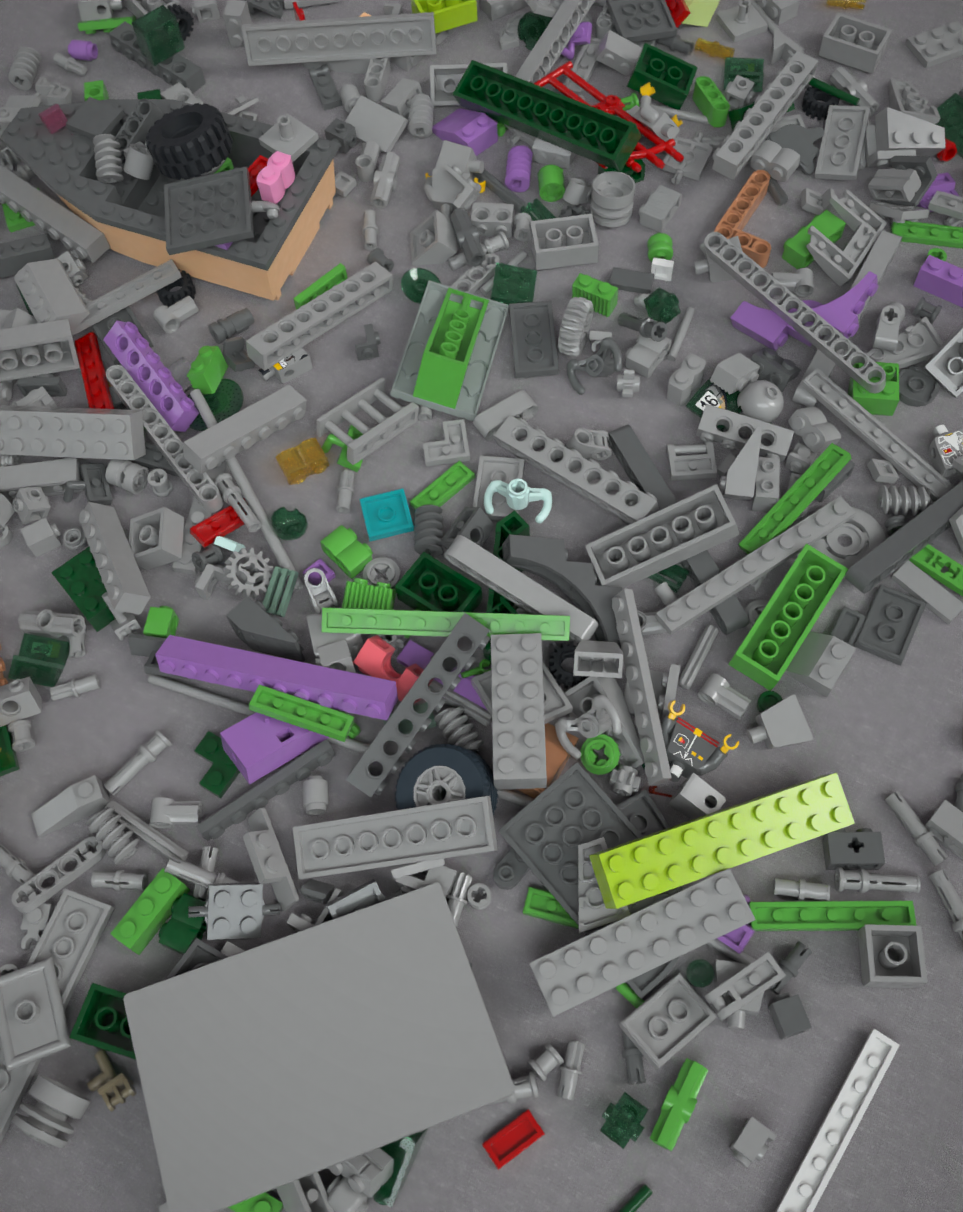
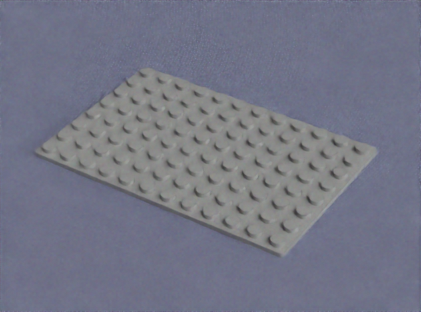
[123,883,515,1212]

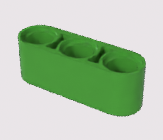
[692,76,730,128]

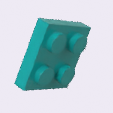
[359,488,414,542]

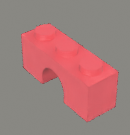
[353,635,434,704]

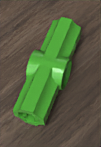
[649,1058,709,1151]

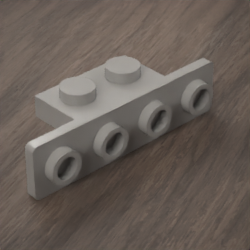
[243,807,299,911]

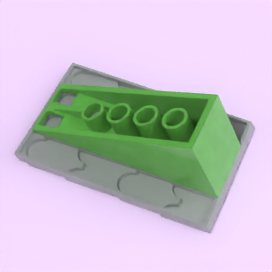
[390,280,509,421]

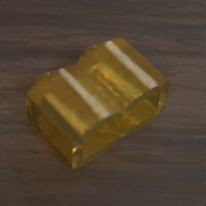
[276,437,330,485]

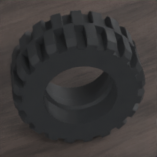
[146,103,233,180]

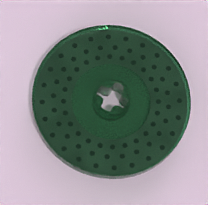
[187,378,244,431]

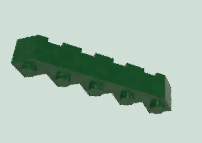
[483,510,530,664]

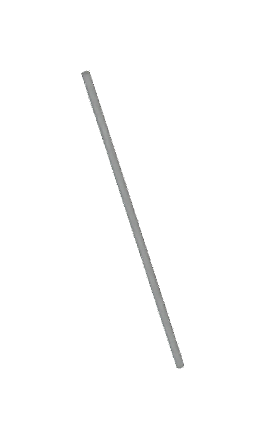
[148,674,534,807]

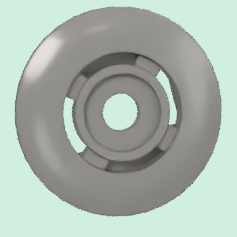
[810,507,886,579]

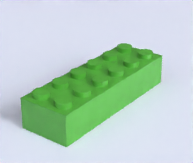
[728,544,848,691]

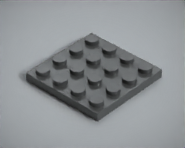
[164,166,254,255]

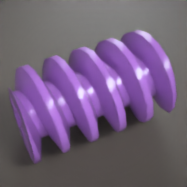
[505,145,533,193]

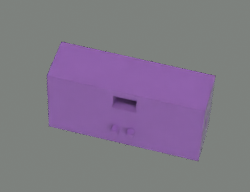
[220,712,329,784]

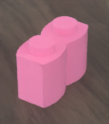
[257,151,295,204]

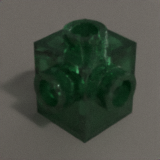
[644,287,681,324]
[600,1092,649,1149]

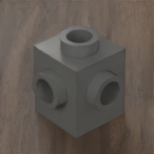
[324,118,357,154]

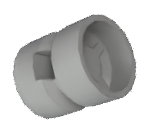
[105,459,149,494]

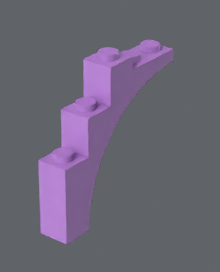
[731,271,879,351]

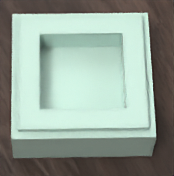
[214,536,246,552]

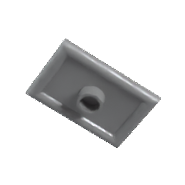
[0,957,72,1072]

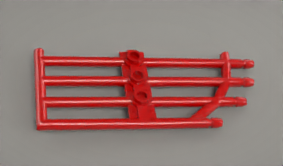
[533,61,684,173]

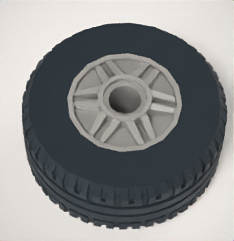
[395,744,498,816]

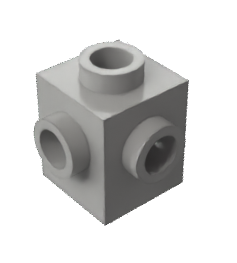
[725,75,755,109]
[57,251,89,287]
[13,487,51,524]

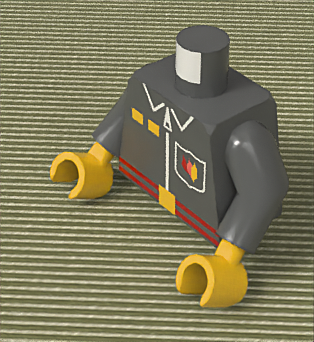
[661,700,739,782]

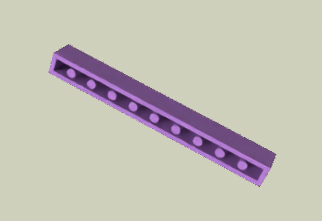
[155,635,398,721]

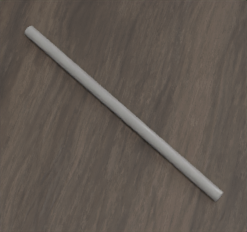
[190,389,304,592]

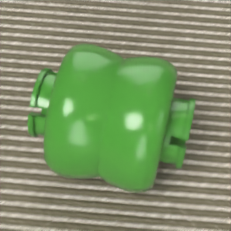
[647,233,673,262]

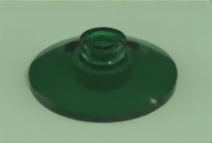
[401,268,441,304]

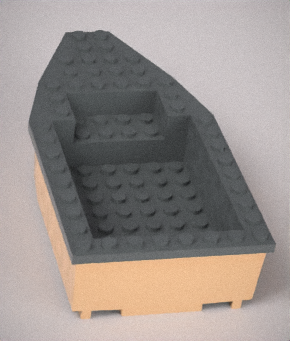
[0,99,339,301]

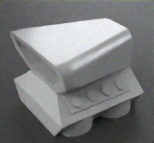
[306,614,364,661]

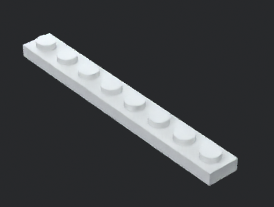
[775,1029,900,1212]

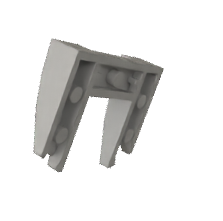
[806,190,887,287]

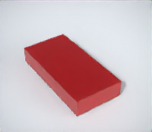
[482,1109,545,1170]

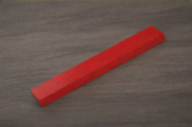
[74,332,114,409]

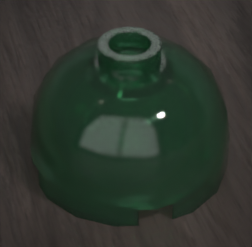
[518,10,552,51]

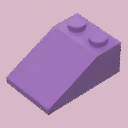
[432,108,498,156]

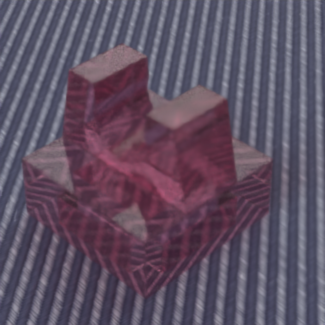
[38,104,68,134]

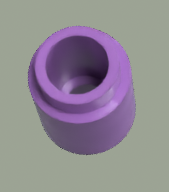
[68,40,98,61]

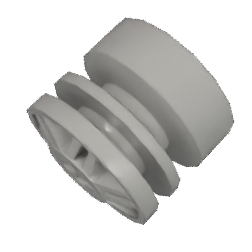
[590,171,636,227]
[11,1074,91,1148]

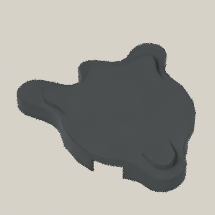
[765,124,824,175]

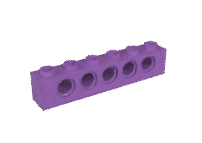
[103,321,199,432]

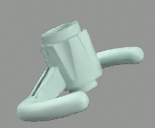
[484,479,552,524]

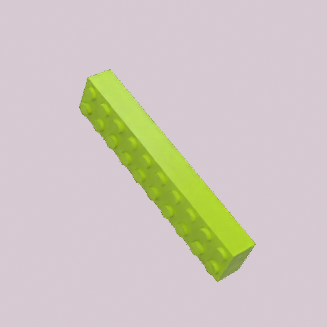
[589,773,855,909]

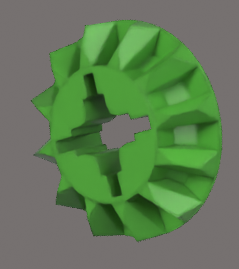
[581,734,621,775]

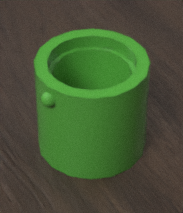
[538,165,565,202]

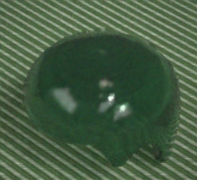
[271,507,308,540]

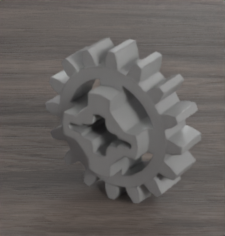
[222,548,274,599]

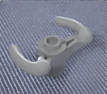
[555,695,622,759]

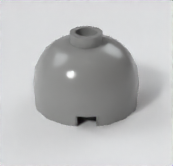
[737,380,784,424]

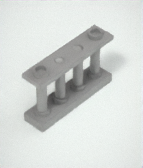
[317,377,419,465]

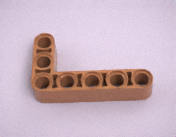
[714,170,771,268]

